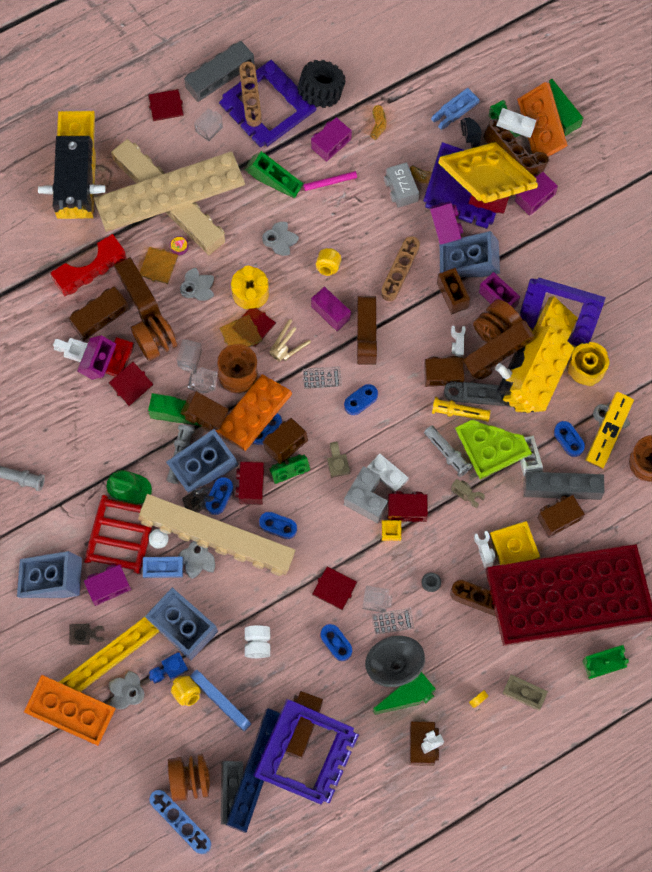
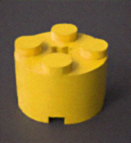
[231,265,269,310]
[568,342,610,386]

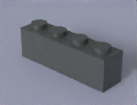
[184,41,254,102]
[523,472,605,500]

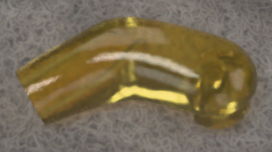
[370,105,387,140]
[409,165,432,183]

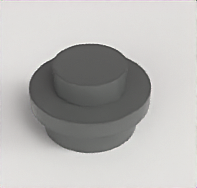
[421,572,441,592]

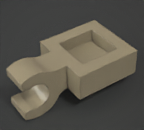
[327,442,350,478]
[451,479,485,508]

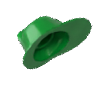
[106,470,152,505]

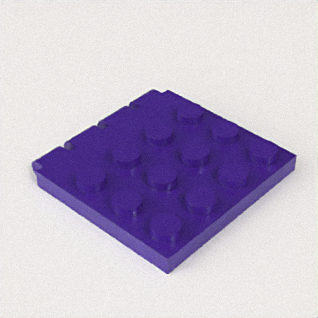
[423,142,496,229]

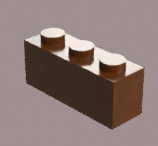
[68,286,129,341]
[285,691,323,760]

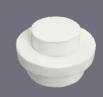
[149,529,169,549]

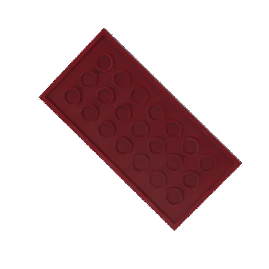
[485,544,652,646]

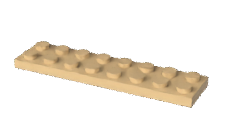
[94,151,245,232]

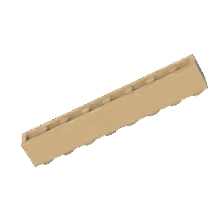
[111,139,225,255]
[138,494,296,576]

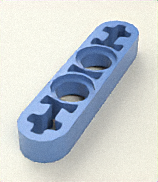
[190,669,252,732]
[149,790,212,854]

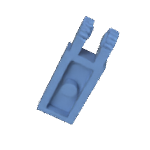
[431,88,480,130]

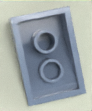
[439,231,500,277]
[166,429,238,493]
[17,551,82,598]
[145,587,218,661]

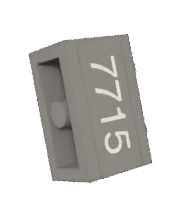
[384,162,419,208]

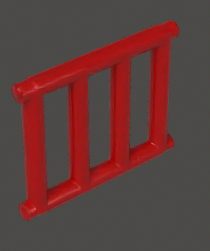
[84,495,153,574]

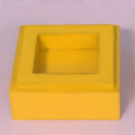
[382,520,401,541]

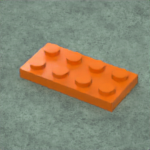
[517,82,568,157]
[215,374,292,452]
[24,675,116,746]

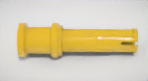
[432,397,491,422]

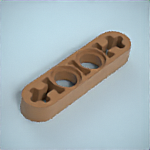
[239,62,262,127]
[381,236,420,301]

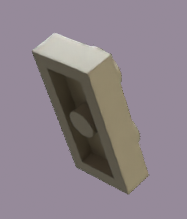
[502,675,548,711]

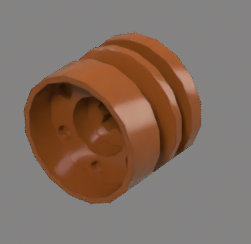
[473,299,523,343]
[130,312,178,362]
[217,344,257,394]
[629,435,652,482]
[168,753,210,802]

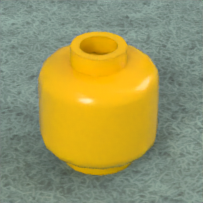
[315,248,341,276]
[171,676,201,706]

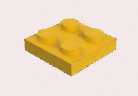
[489,521,540,565]

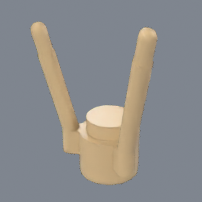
[269,319,311,362]

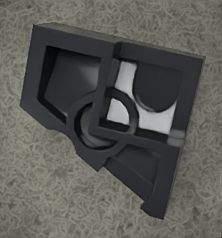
[460,117,482,148]

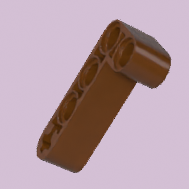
[483,119,549,176]
[114,257,161,327]
[357,296,377,365]
[463,321,536,380]
[450,580,496,616]

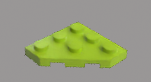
[455,420,532,480]

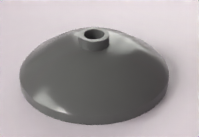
[365,636,425,687]

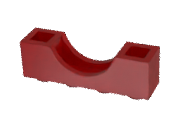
[50,234,127,297]

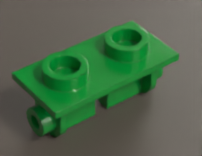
[269,454,310,484]

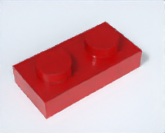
[105,337,135,377]

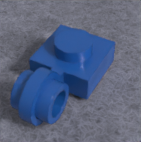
[149,652,189,684]

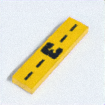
[585,391,634,469]

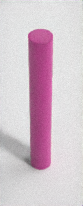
[303,171,357,191]

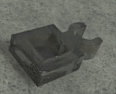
[182,487,214,513]
[69,624,104,646]

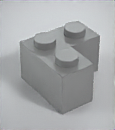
[344,466,388,524]

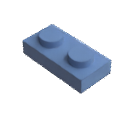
[143,557,183,578]

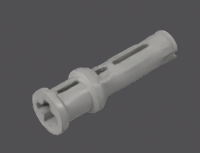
[166,425,195,484]
[424,425,472,477]
[0,466,45,492]

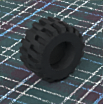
[298,60,346,108]

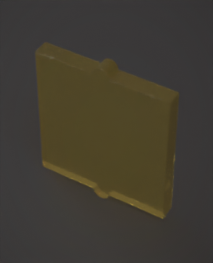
[140,247,178,284]
[219,315,262,347]

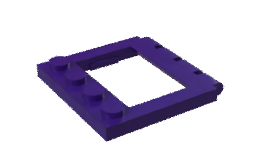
[219,60,317,147]
[519,277,606,346]
[253,699,359,805]

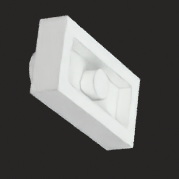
[496,108,536,138]
[367,453,409,492]

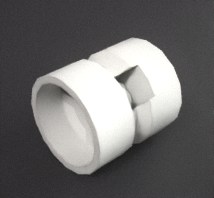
[245,625,270,658]

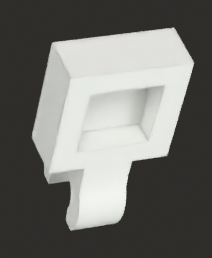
[451,326,466,358]
[53,338,88,362]
[474,531,496,568]
[421,730,444,754]

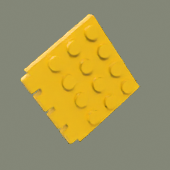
[438,142,538,203]

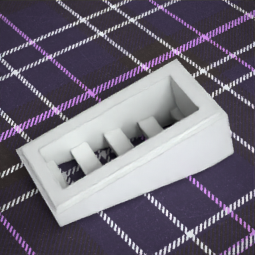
[520,435,543,476]

